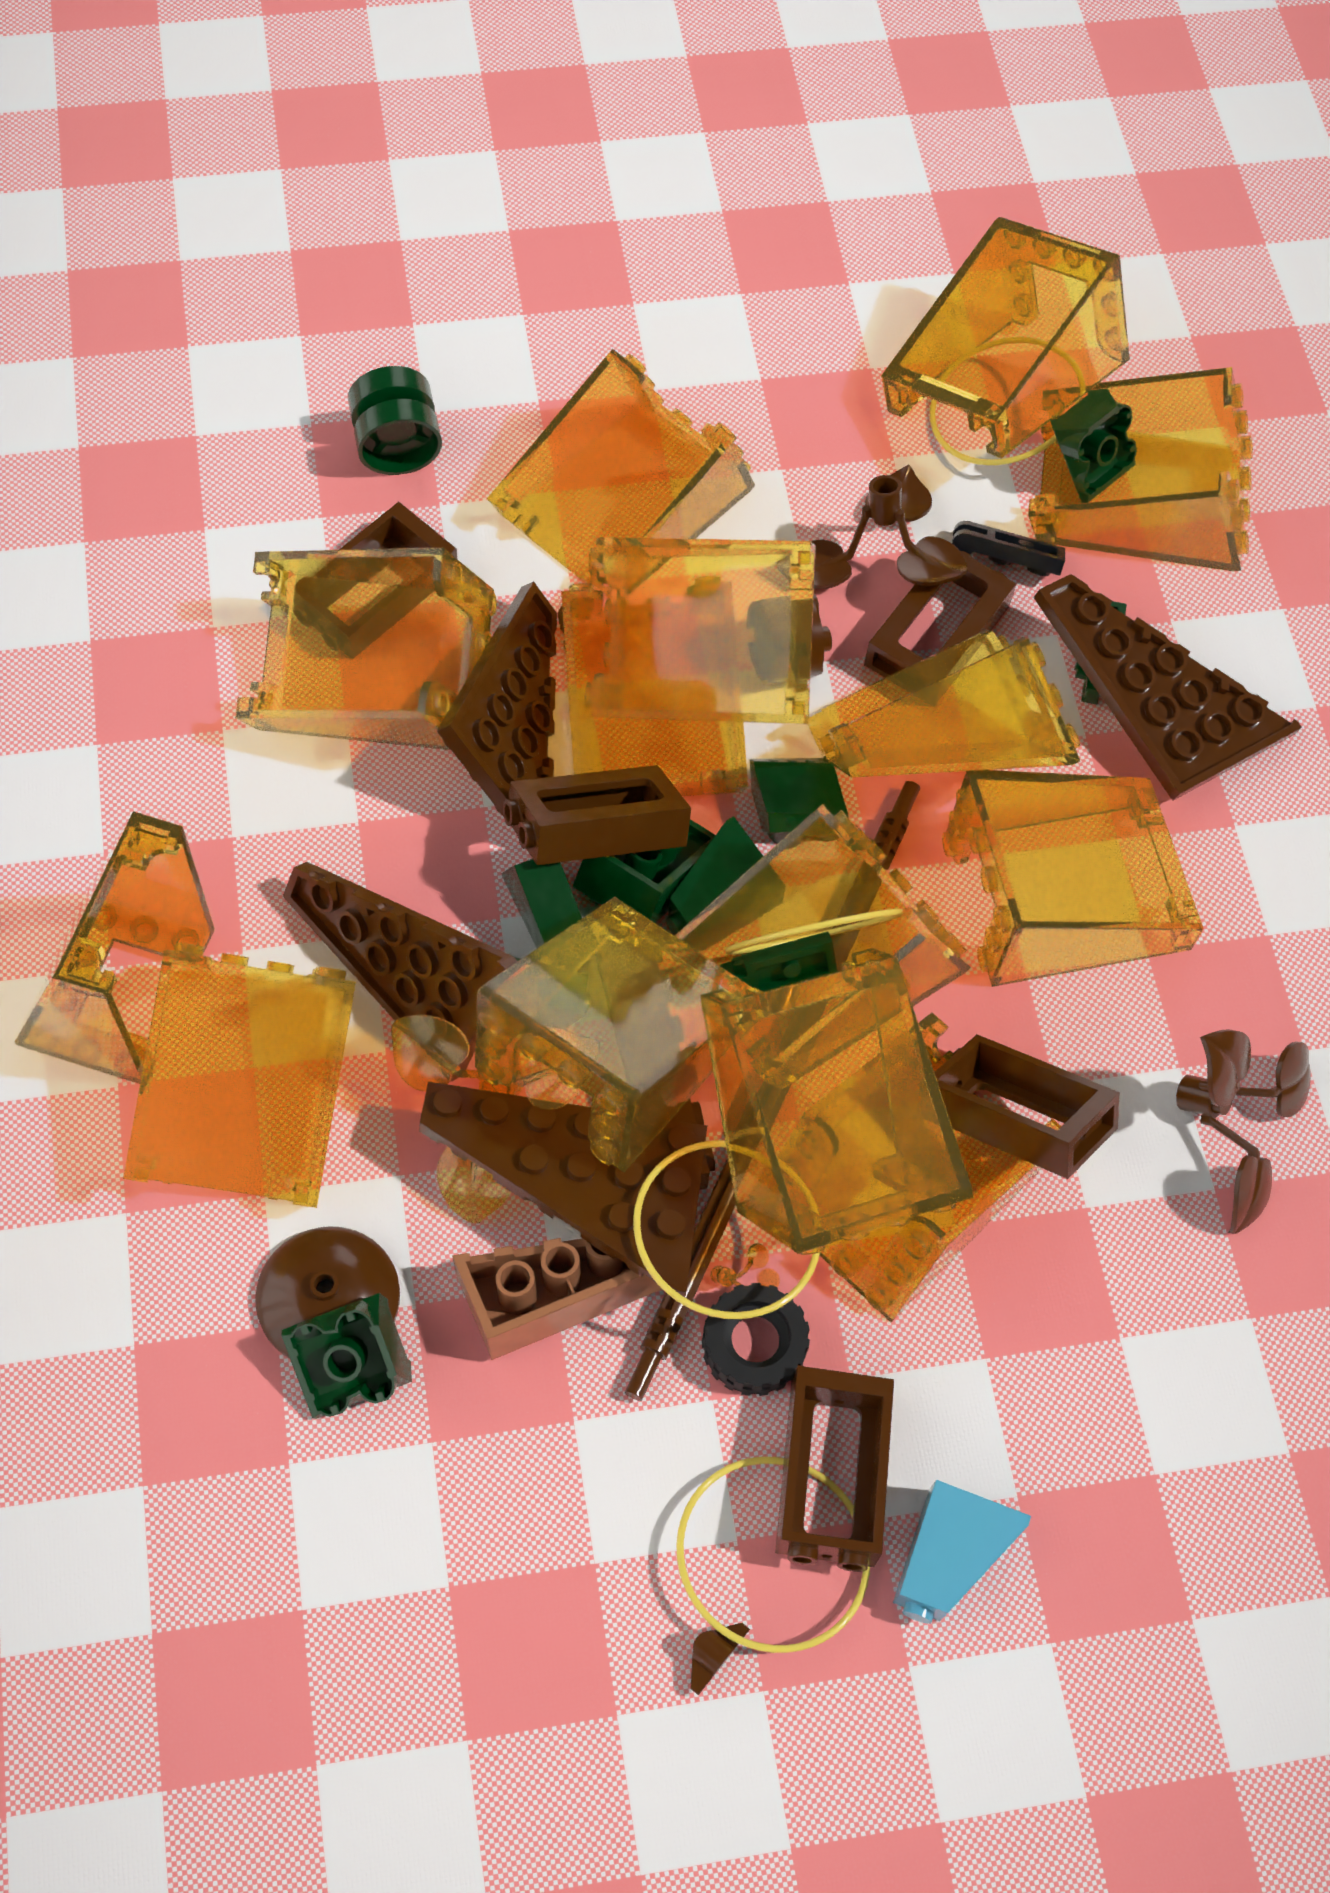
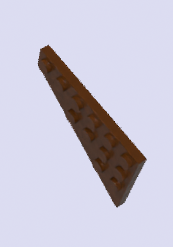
[1033,574,1302,801]
[437,581,557,827]
[283,862,519,1082]
[419,1082,708,1297]

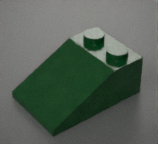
[572,819,715,931]

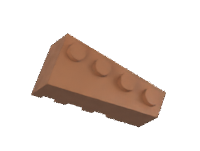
[452,1238,662,1360]

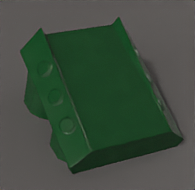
[1049,388,1137,503]
[749,758,850,845]
[281,1293,412,1419]

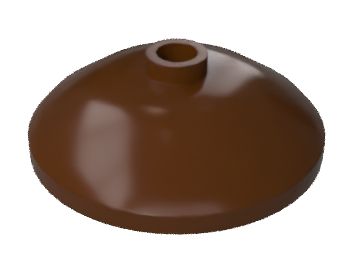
[255,1226,400,1359]

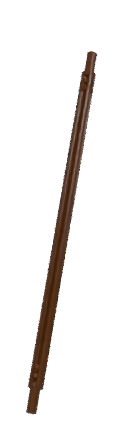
[625,781,920,1401]

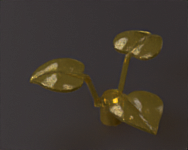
[391,1015,598,1223]

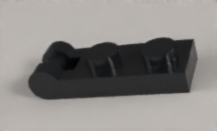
[952,521,1065,576]

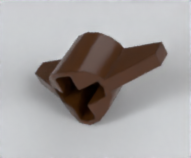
[690,1623,750,1696]

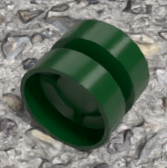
[347,366,442,475]

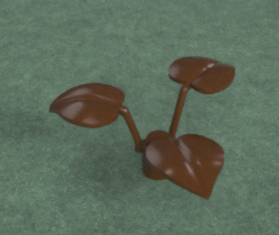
[778,464,967,589]
[1176,1029,1311,1234]

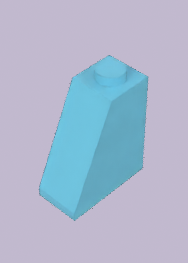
[893,1480,1031,1624]

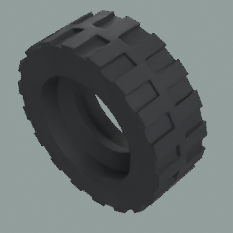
[702,1283,810,1396]

